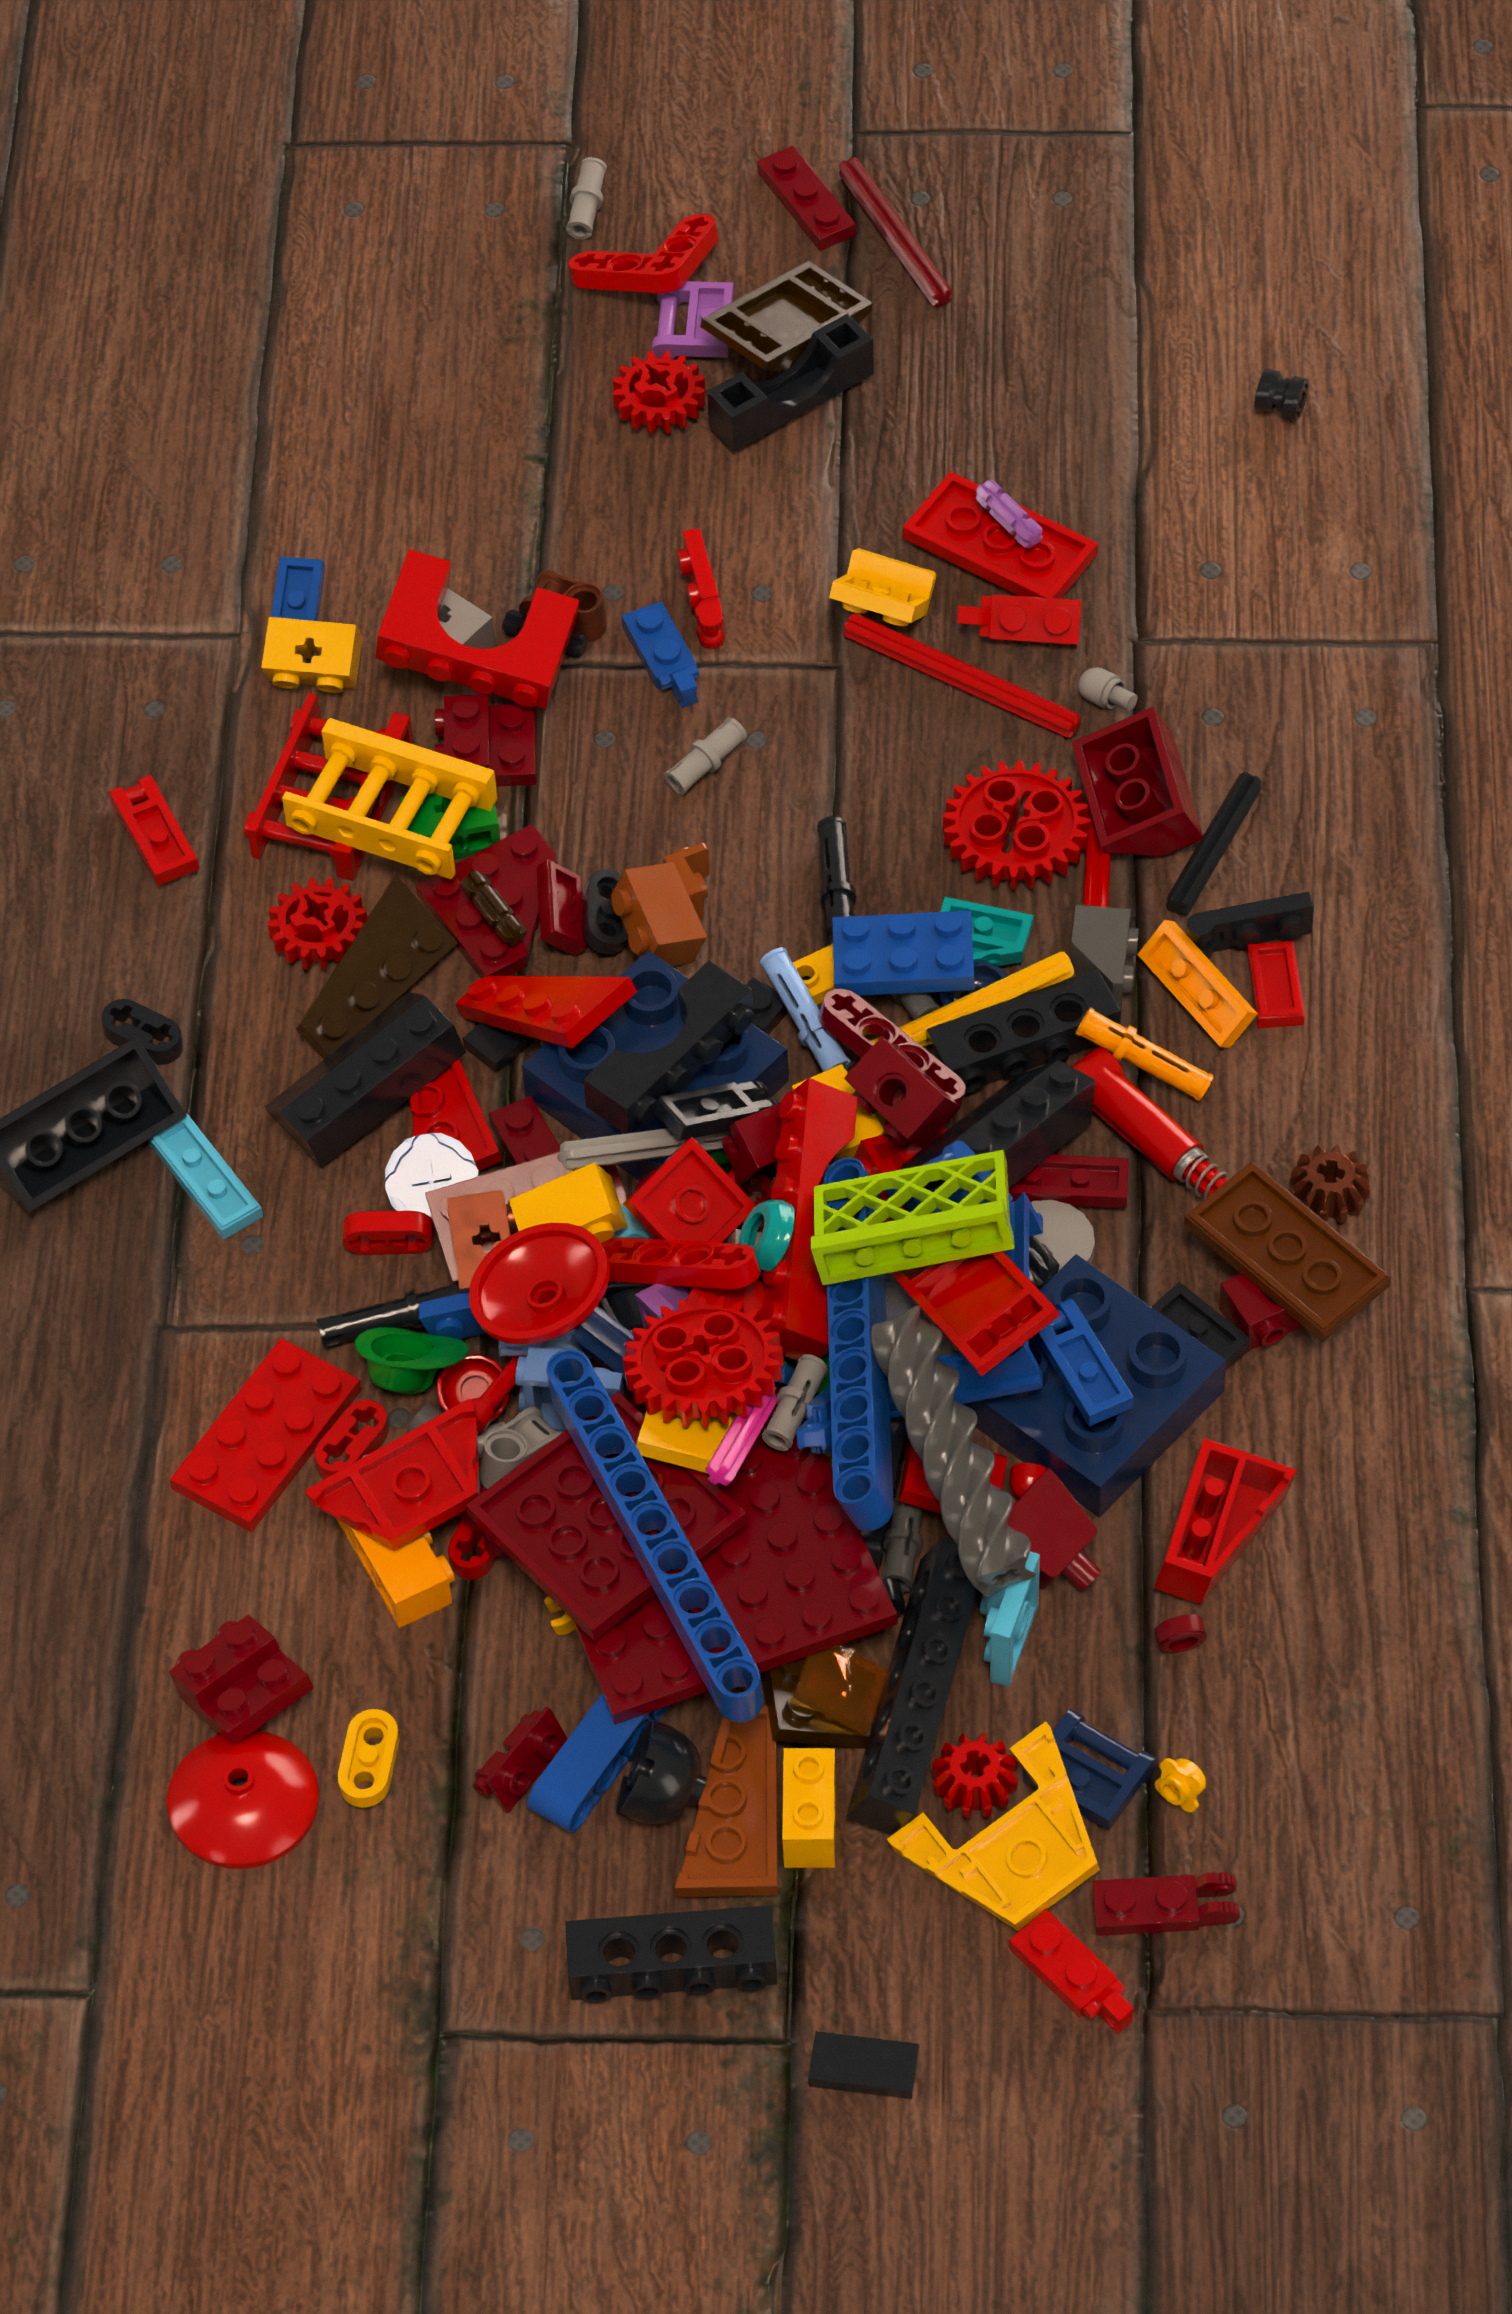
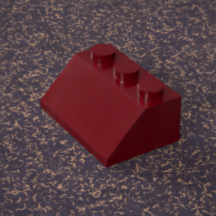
[1071,706,1204,857]

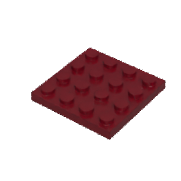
[465,1391,747,1641]

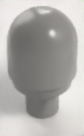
[1078,667,1138,711]

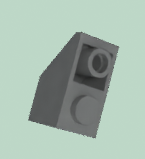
[1071,905,1139,1010]

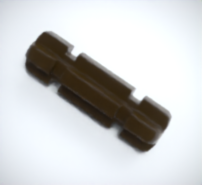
[461,870,526,946]

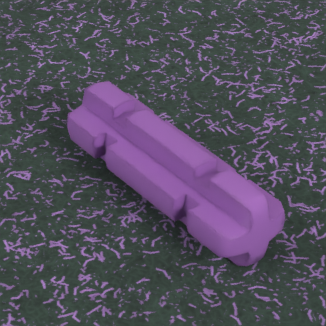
[976,480,1043,548]

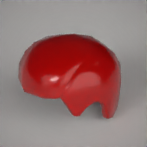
[436,1354,511,1423]

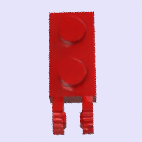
[677,528,725,650]

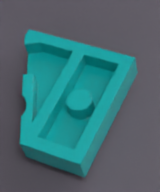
[940,897,1034,966]

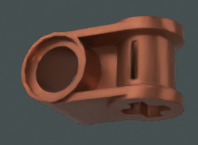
[519,570,608,642]

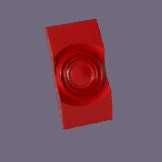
[889,1251,1060,1376]

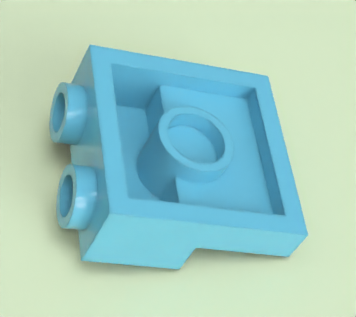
[980,1551,1040,1687]

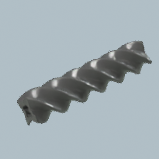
[871,1306,1036,1597]

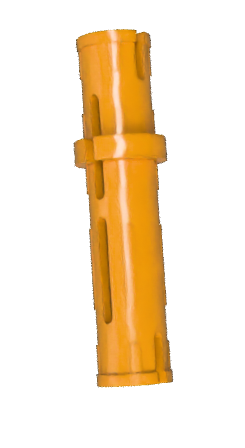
[1076,1007,1213,1102]

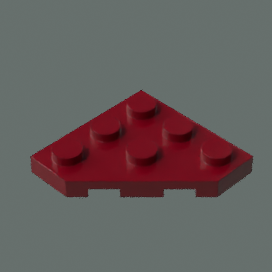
[415,824,557,978]

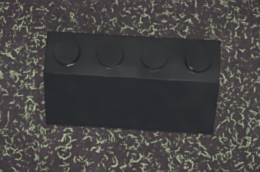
[265,992,467,1168]
[0,1036,187,1213]
[902,1060,1096,1189]

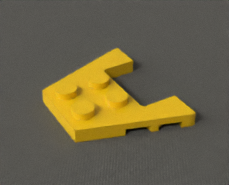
[887,1721,1100,1931]

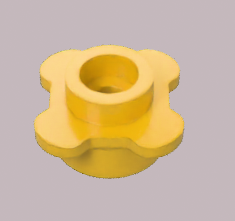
[1155,1758,1206,1813]

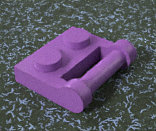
[651,281,734,359]

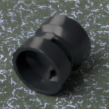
[1254,368,1309,421]

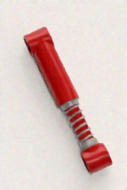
[1072,1047,1228,1200]

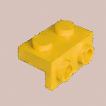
[829,548,936,626]

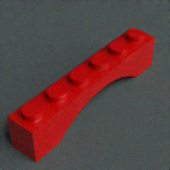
[760,1078,858,1361]

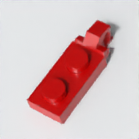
[957,594,1082,645]
[1009,1908,1134,2034]

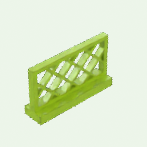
[811,1150,1015,1285]

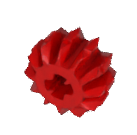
[932,1731,1018,1821]

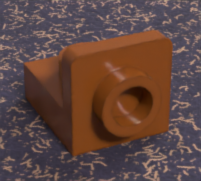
[663,843,710,920]

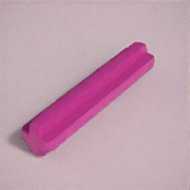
[706,1387,778,1486]

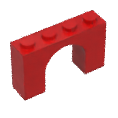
[375,549,580,710]

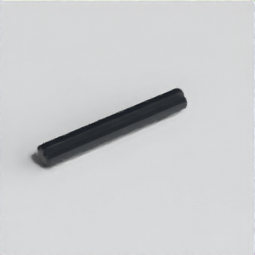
[1166,772,1261,915]

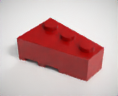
[1153,1438,1298,1605]

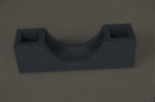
[707,313,874,452]
[584,960,754,1134]

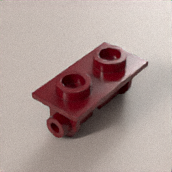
[473,1706,568,1813]

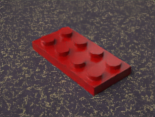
[903,471,1098,599]
[170,1338,362,1533]

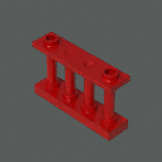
[244,693,414,881]

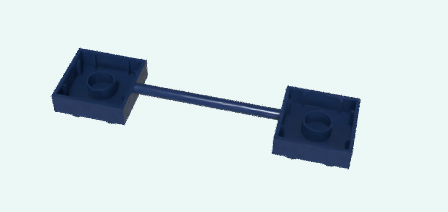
[522,950,1226,1518]

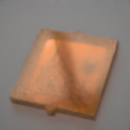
[793,1645,888,1736]

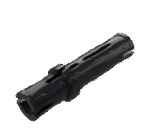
[817,816,856,940]
[316,1283,460,1349]

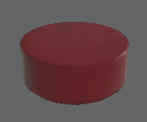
[1154,1614,1207,1654]

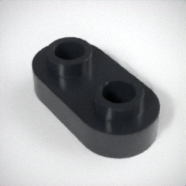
[582,869,628,954]

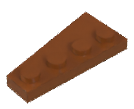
[675,1705,778,1897]

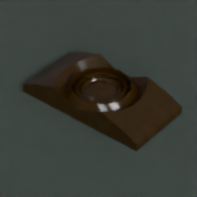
[700,260,873,371]

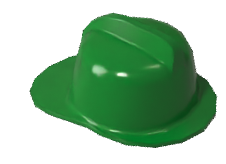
[355,1327,469,1395]

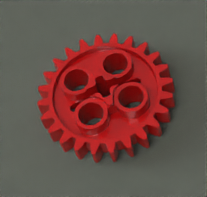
[943,760,1091,890]
[623,1296,784,1428]

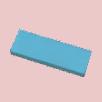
[148,1113,263,1240]

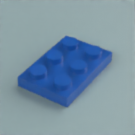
[832,910,975,996]

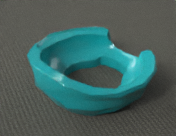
[739,1199,795,1271]

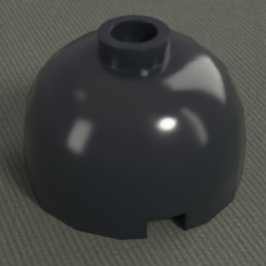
[615,1720,706,1825]

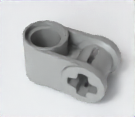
[479,1406,564,1489]

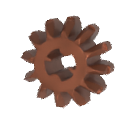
[1289,1144,1371,1225]

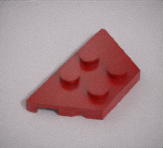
[305,1398,480,1550]

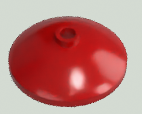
[469,1223,610,1344]
[167,1730,319,1869]

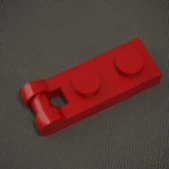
[108,775,199,886]

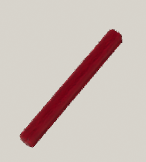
[839,157,952,307]

